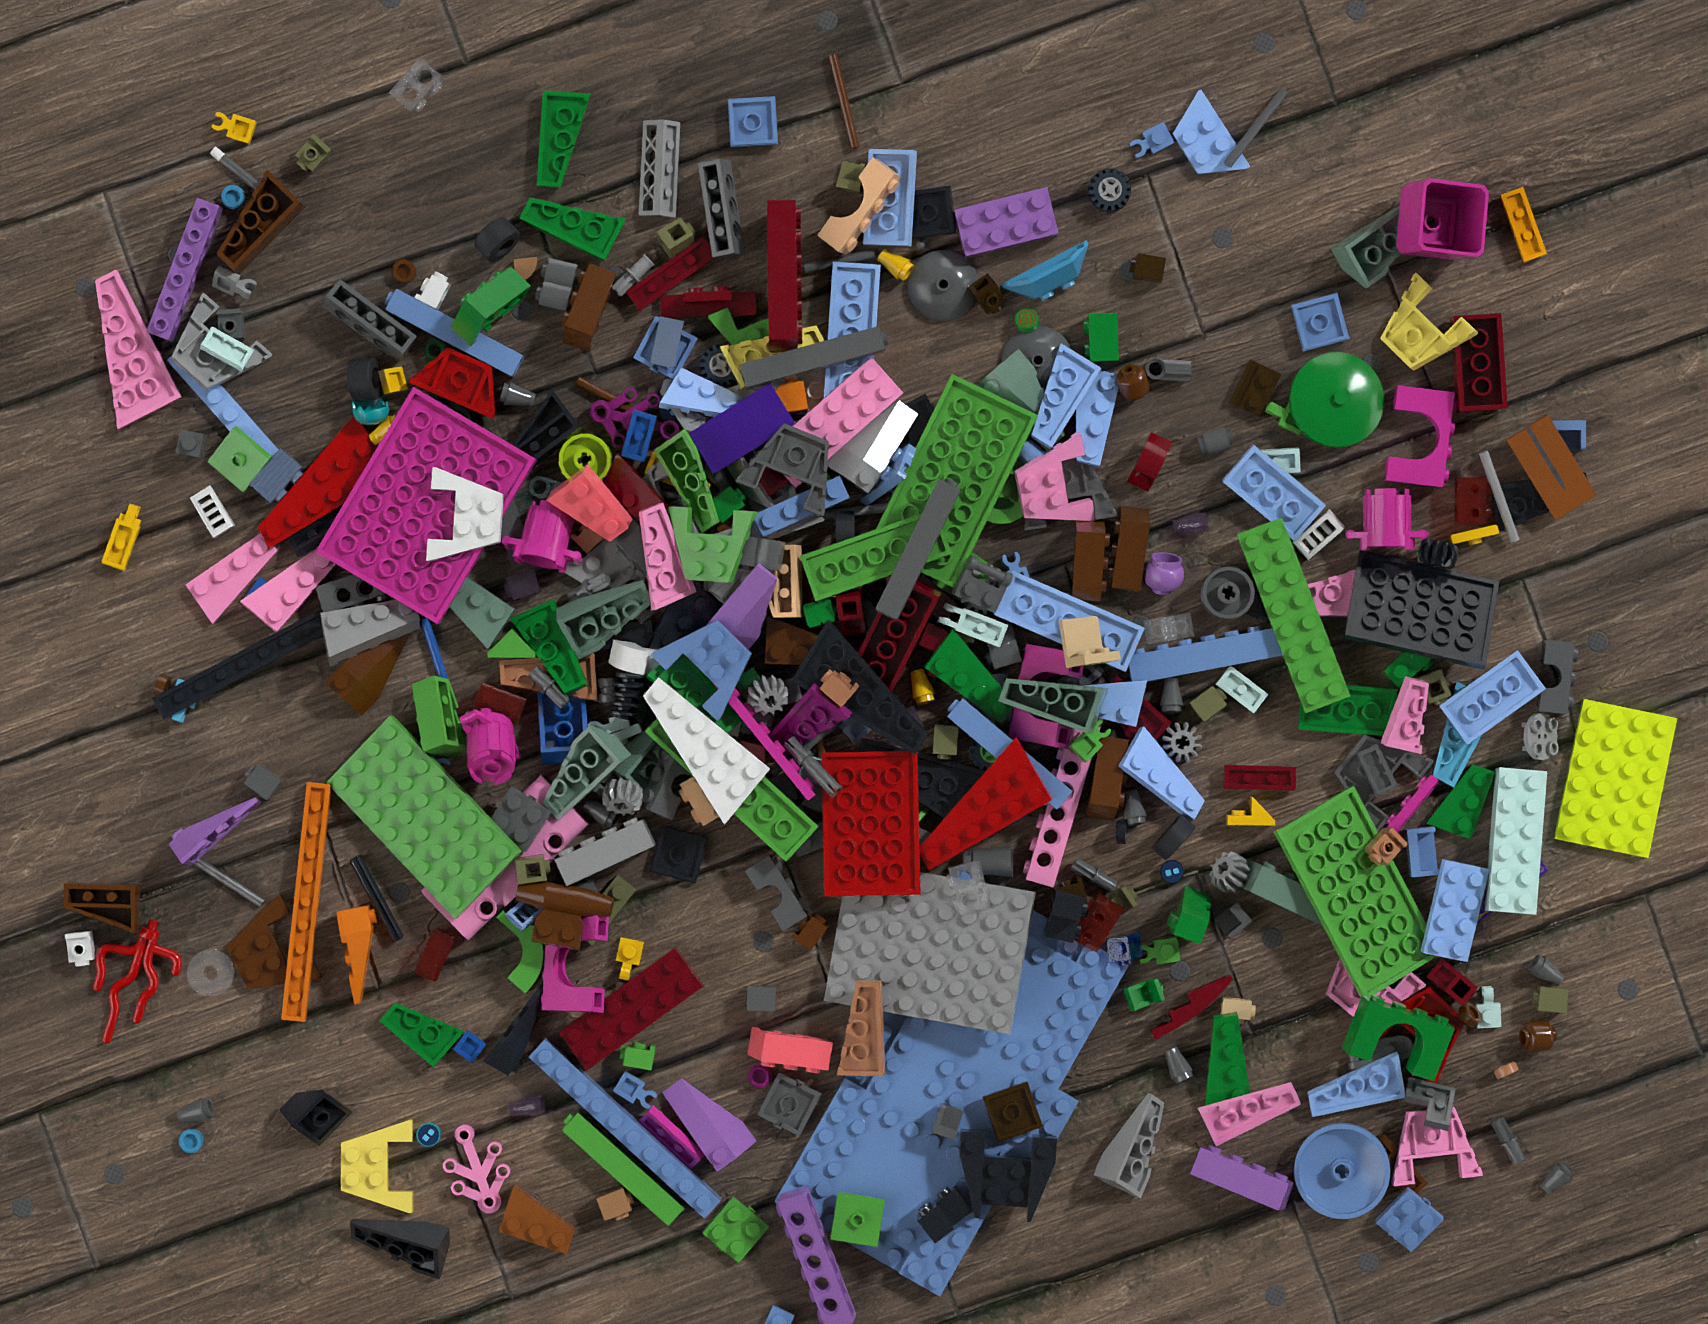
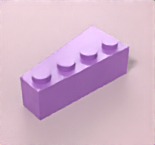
[1190,1145,1295,1211]

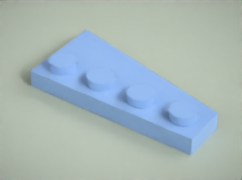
[1031,343,1101,449]
[1118,727,1205,821]
[1307,1051,1405,1117]

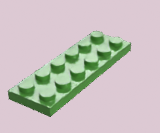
[800,514,952,602]

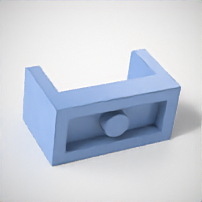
[1552,420,1586,450]
[1404,826,1440,877]

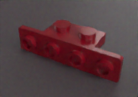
[661,286,757,319]

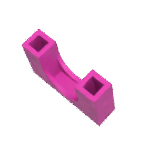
[1383,385,1458,488]
[1008,644,1084,749]
[541,915,609,1013]

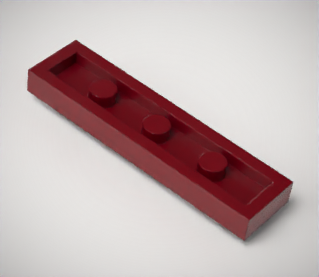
[626,236,715,311]

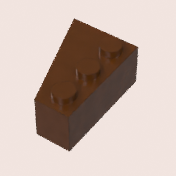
[1107,506,1150,591]
[1085,736,1128,821]
[63,882,140,933]

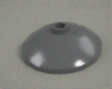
[908,250,978,322]
[1002,326,1071,390]

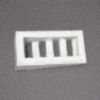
[190,485,235,538]
[1292,509,1345,560]

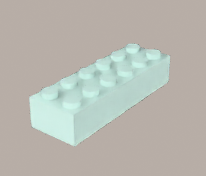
[1484,767,1547,915]

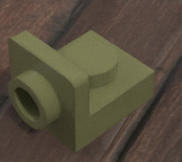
[1100,885,1139,920]

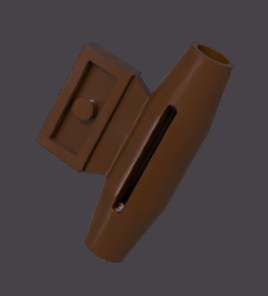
[516,882,614,950]

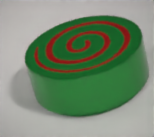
[1015,308,1039,333]

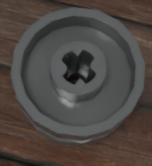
[1200,566,1255,619]

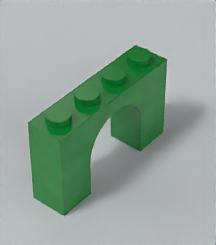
[1342,994,1455,1081]

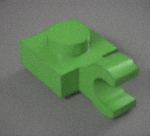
[1264,402,1301,435]

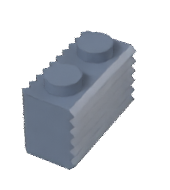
[249,448,304,503]

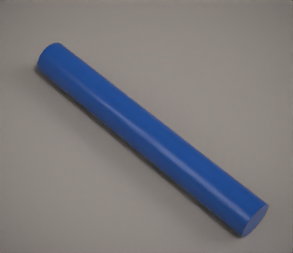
[420,618,448,679]

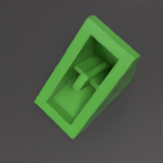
[488,629,537,658]

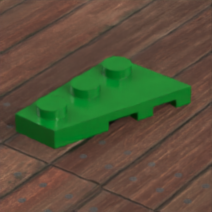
[1425,764,1495,839]
[379,1003,465,1067]

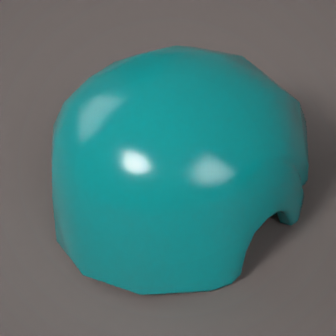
[352,397,389,425]

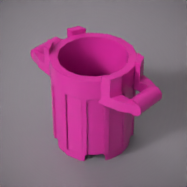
[1346,488,1429,550]
[502,500,583,573]
[460,708,521,785]

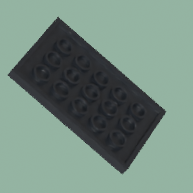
[1343,550,1499,670]

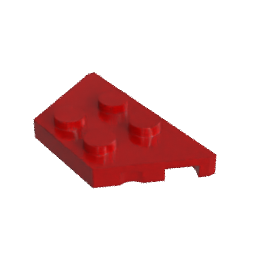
[409,347,495,419]

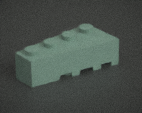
[450,577,516,649]
[999,678,1108,734]
[1242,859,1323,926]

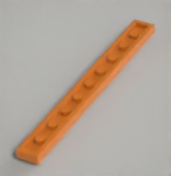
[281,782,331,1022]

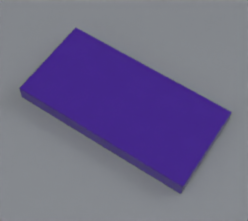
[688,383,795,474]

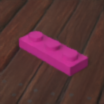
[1385,775,1439,833]
[638,1105,705,1170]

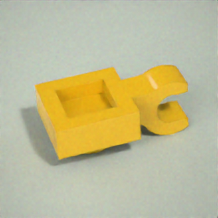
[616,937,644,980]

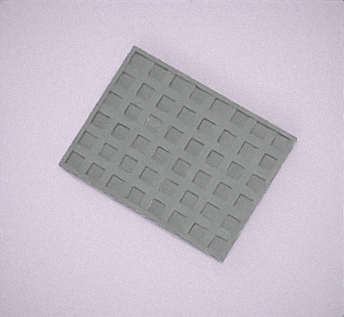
[824,872,1036,1034]

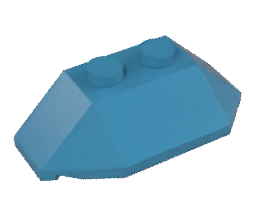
[1001,240,1089,301]

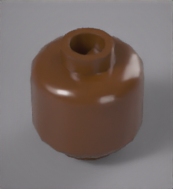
[1116,364,1150,400]
[1519,1020,1557,1052]

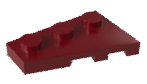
[604,453,668,519]

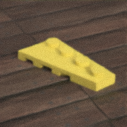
[720,326,824,390]

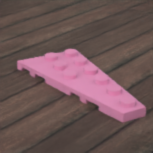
[95,270,182,430]

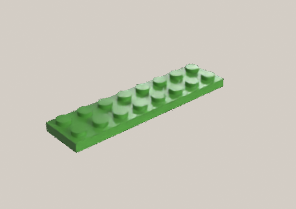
[1236,518,1350,713]
[645,719,819,861]

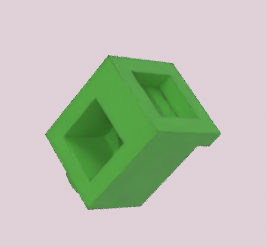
[620,1042,656,1070]

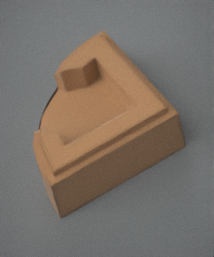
[513,257,538,281]

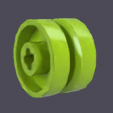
[559,434,613,481]

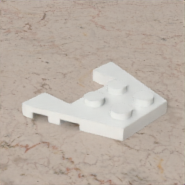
[426,467,504,561]

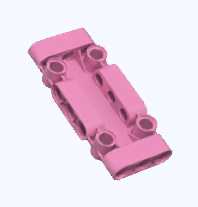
[421,775,589,940]

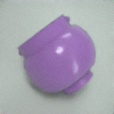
[1144,552,1184,595]

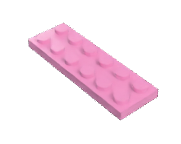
[783,357,903,488]

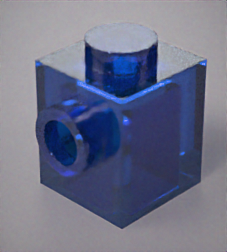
[1106,933,1143,966]

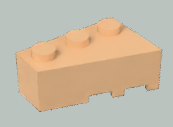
[768,545,803,618]

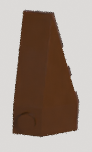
[325,632,411,715]

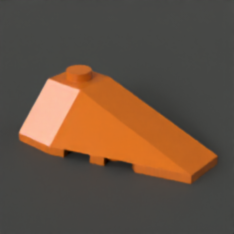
[336,905,377,1005]

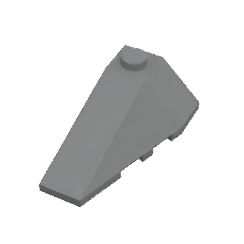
[827,400,918,493]
[1094,1093,1164,1198]

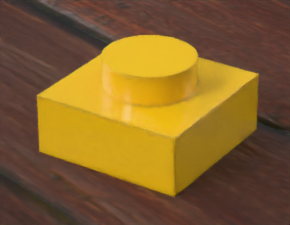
[378,366,408,395]

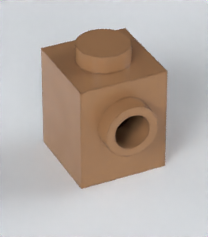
[596,1186,635,1221]

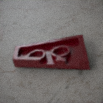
[1111,675,1171,742]

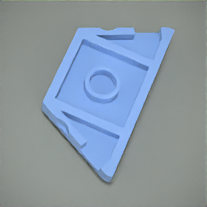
[1172,90,1250,175]

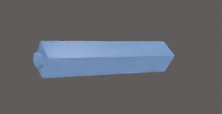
[384,289,525,378]
[947,698,1073,809]

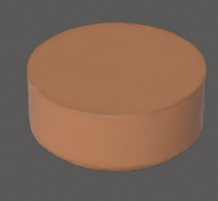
[1494,1061,1519,1079]

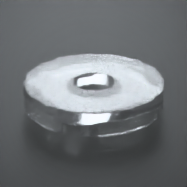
[187,949,235,997]

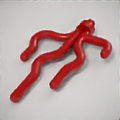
[93,919,182,1044]

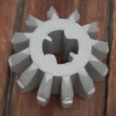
[748,675,788,716]
[1162,722,1202,762]
[602,778,643,816]
[1208,851,1250,893]

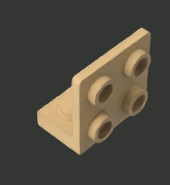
[1059,616,1121,668]

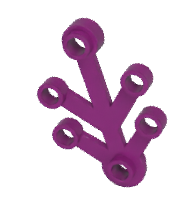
[589,387,680,450]

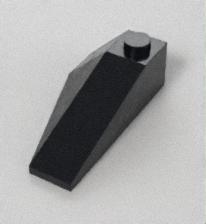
[350,1219,450,1279]

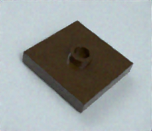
[982,1081,1043,1142]

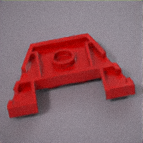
[1380,986,1464,1084]

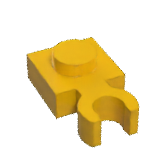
[211,112,257,144]

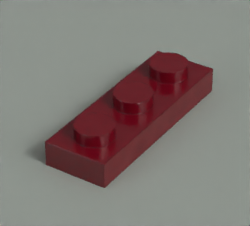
[1223,764,1296,791]

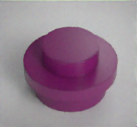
[748,1064,772,1088]

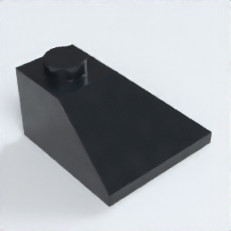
[279,1089,352,1146]

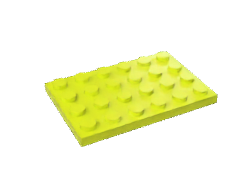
[1554,699,1677,858]

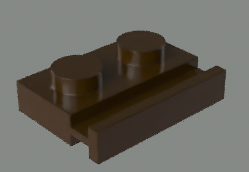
[1229,359,1281,417]

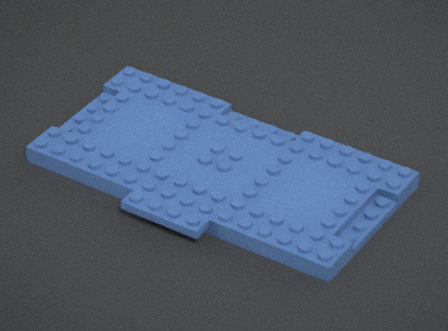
[774,870,1129,1296]

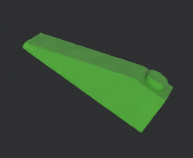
[654,429,719,533]

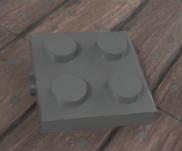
[491,786,552,852]
[757,1072,821,1136]

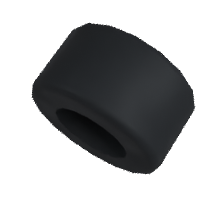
[474,217,520,262]
[347,357,382,401]

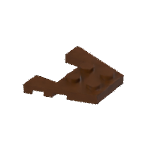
[226,894,322,989]

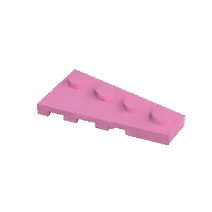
[639,503,696,610]
[186,533,279,624]
[1198,1082,1301,1146]

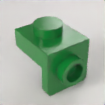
[1123,978,1165,1011]

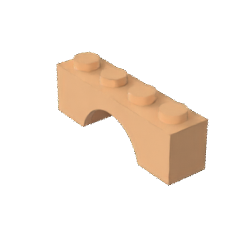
[817,157,901,254]

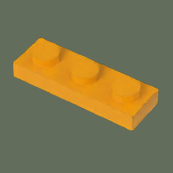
[1499,187,1547,263]

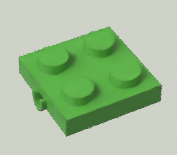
[702,1195,769,1263]

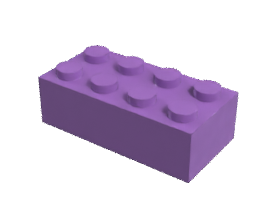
[954,187,1059,258]

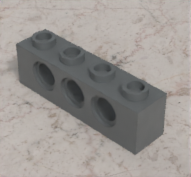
[698,158,745,259]
[322,279,417,363]
[315,574,390,612]

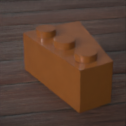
[499,1183,576,1254]

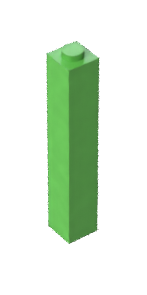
[562,1110,685,1226]

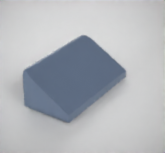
[650,317,684,368]

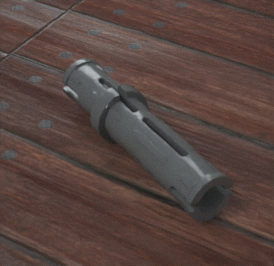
[783,737,843,798]

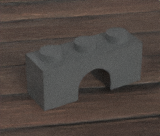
[1535,640,1578,714]
[641,749,692,820]
[745,854,809,931]

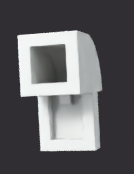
[608,640,660,675]

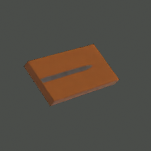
[1506,414,1596,520]

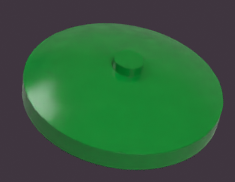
[1289,352,1384,448]

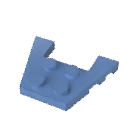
[651,620,752,721]

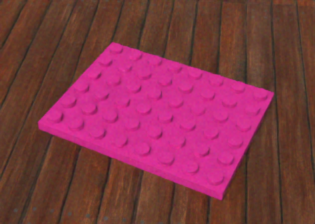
[315,387,537,625]

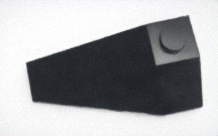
[483,981,544,1076]

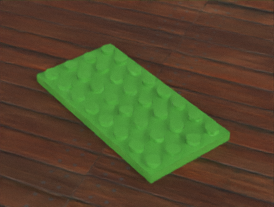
[876,374,1038,588]
[326,715,522,919]
[1274,786,1436,997]

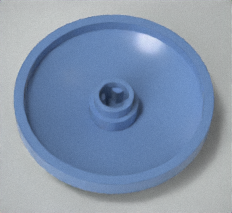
[1294,1123,1390,1219]

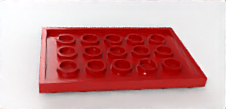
[821,751,920,897]

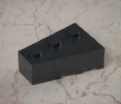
[513,389,583,469]

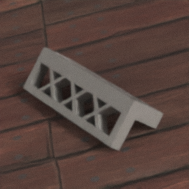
[639,119,680,218]

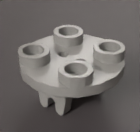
[1522,713,1559,760]

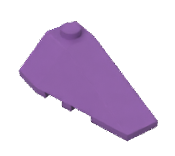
[707,563,777,649]
[169,797,262,866]
[662,1078,757,1172]

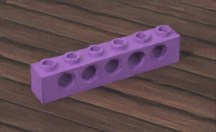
[146,198,223,342]
[776,1186,856,1324]

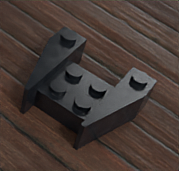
[959,1129,1057,1222]

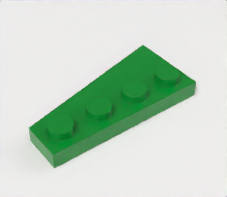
[537,90,591,188]

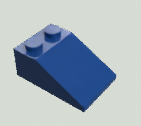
[537,692,588,765]

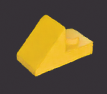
[1226,796,1275,825]

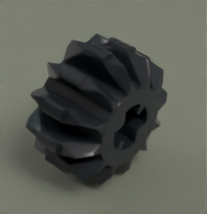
[1417,539,1459,569]

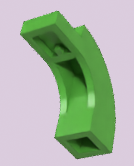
[497,909,545,993]

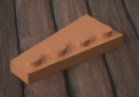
[499,653,598,702]
[837,980,885,1076]

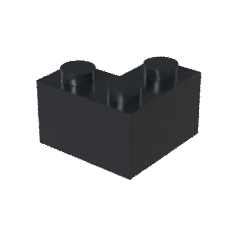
[1044,889,1088,943]
[917,1186,972,1244]

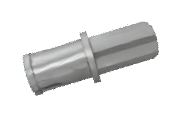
[612,254,654,296]

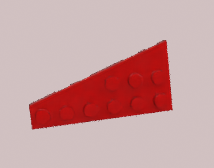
[258,416,377,549]
[919,737,1053,870]

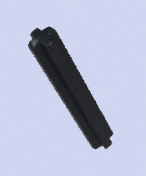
[350,855,404,942]

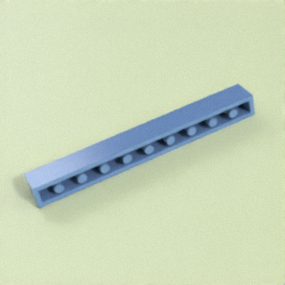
[529,1037,722,1219]

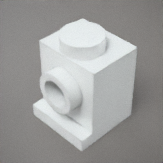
[415,271,451,310]
[65,930,95,966]

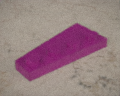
[761,683,852,756]

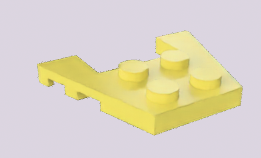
[1380,273,1478,371]
[341,1119,413,1213]

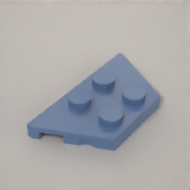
[860,444,916,505]

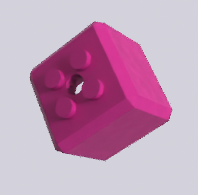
[1396,178,1489,260]

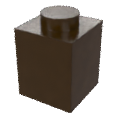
[1129,253,1166,283]

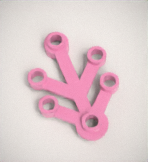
[443,1124,511,1213]

